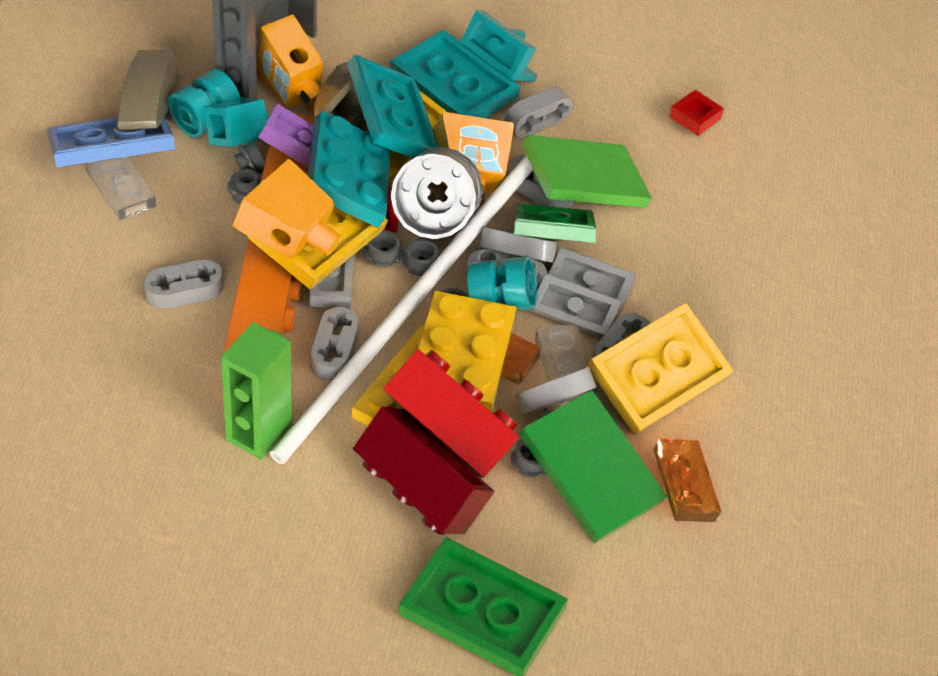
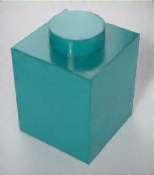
[203,97,268,147]

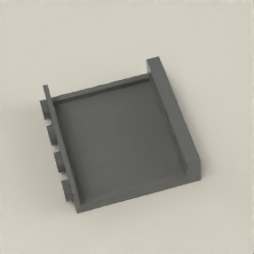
[212,0,317,98]

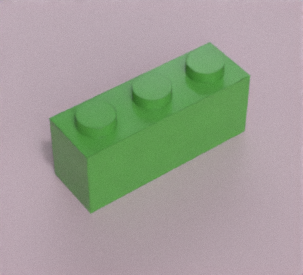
[221,322,292,460]

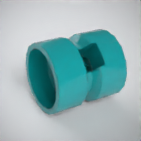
[167,68,240,138]
[467,256,537,311]

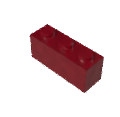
[352,406,495,535]

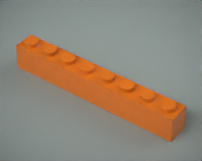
[224,114,316,352]

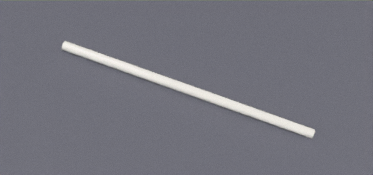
[270,156,533,464]

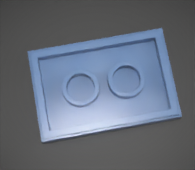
[47,117,175,167]

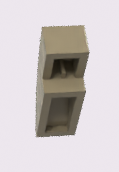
[117,49,179,130]
[314,62,364,127]

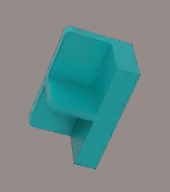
[460,10,537,82]

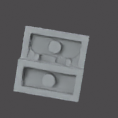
[530,247,636,338]

